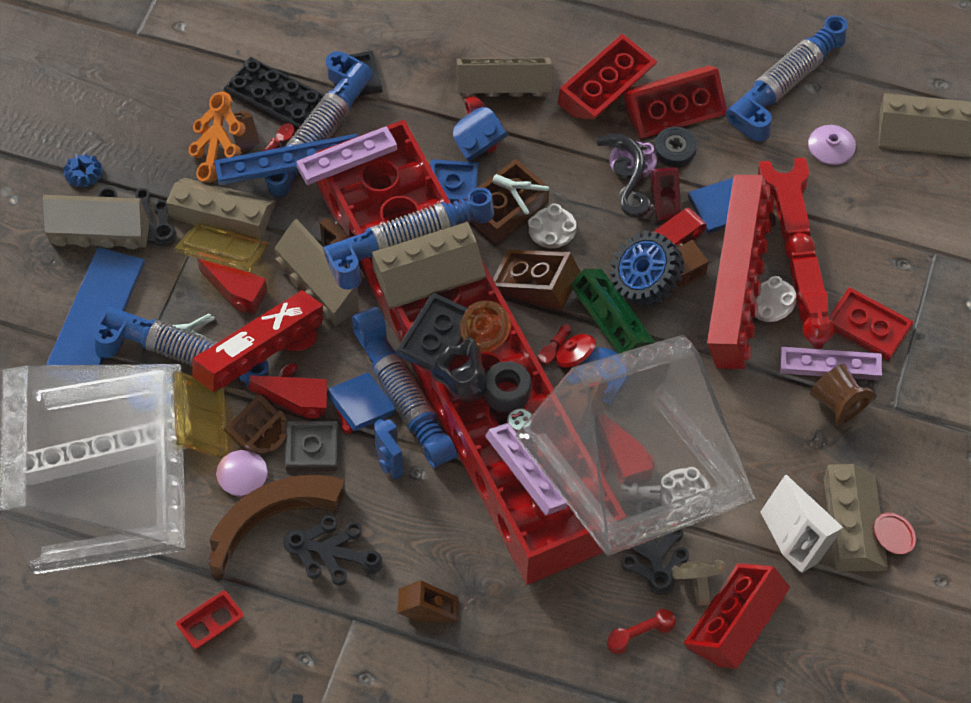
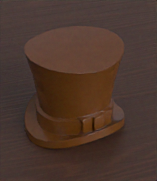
[810,363,877,427]

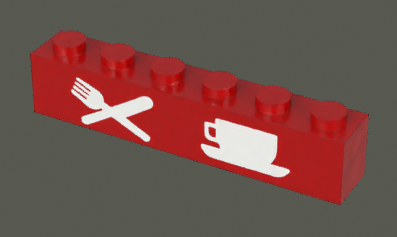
[192,290,323,393]

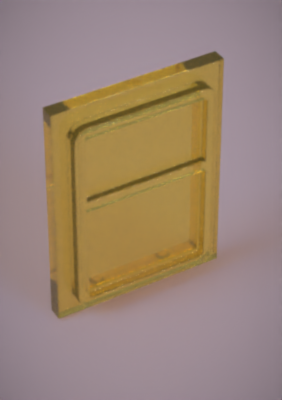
[174,223,269,272]
[172,370,228,459]

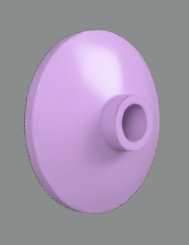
[808,125,856,165]

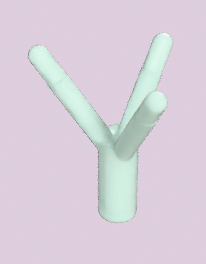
[492,174,549,215]
[169,314,216,345]

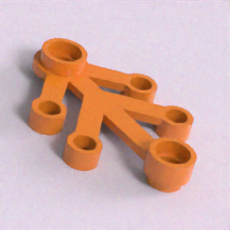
[189,92,245,183]

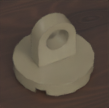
[672,560,725,606]

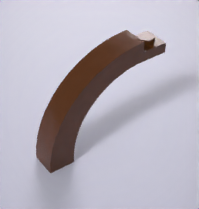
[208,475,345,579]

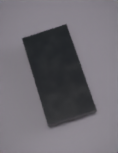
[224,56,325,132]

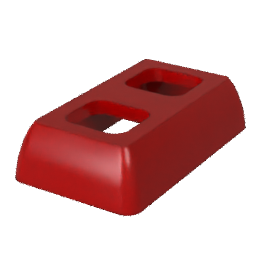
[176,591,244,650]

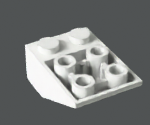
[761,475,843,573]

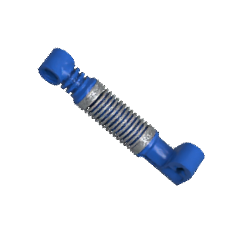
[725,15,848,142]
[265,51,374,197]
[323,188,494,290]
[93,306,269,387]
[352,306,457,468]

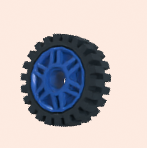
[610,231,685,307]

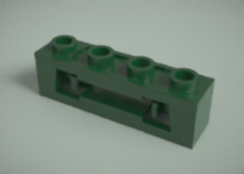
[570,268,655,359]

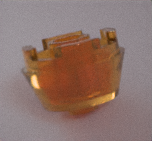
[460,301,511,352]

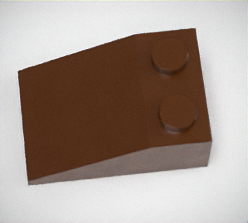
[493,249,581,309]

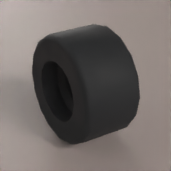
[484,361,532,413]

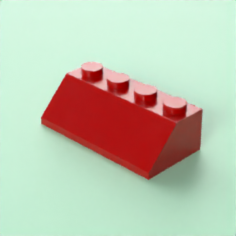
[557,33,657,119]
[623,65,727,139]
[683,563,791,669]

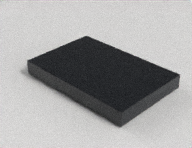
[396,292,478,372]

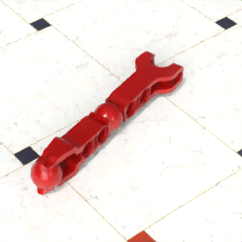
[757,157,834,349]

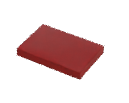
[829,287,914,362]

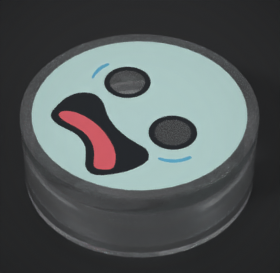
[507,408,534,436]

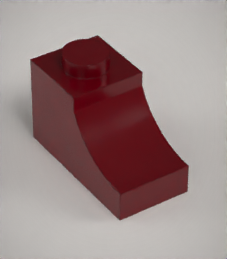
[651,167,681,220]

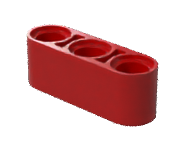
[652,208,707,246]

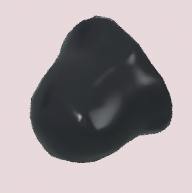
[432,337,486,402]

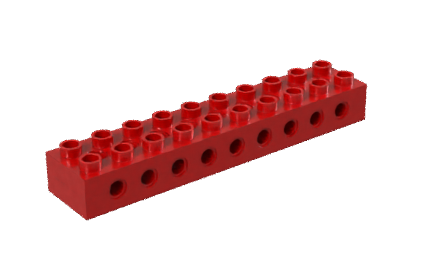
[315,120,625,585]

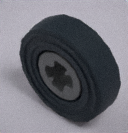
[654,127,697,168]

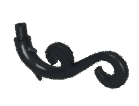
[596,133,651,218]

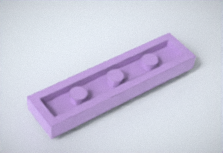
[296,126,397,185]
[780,347,882,380]
[486,423,569,515]

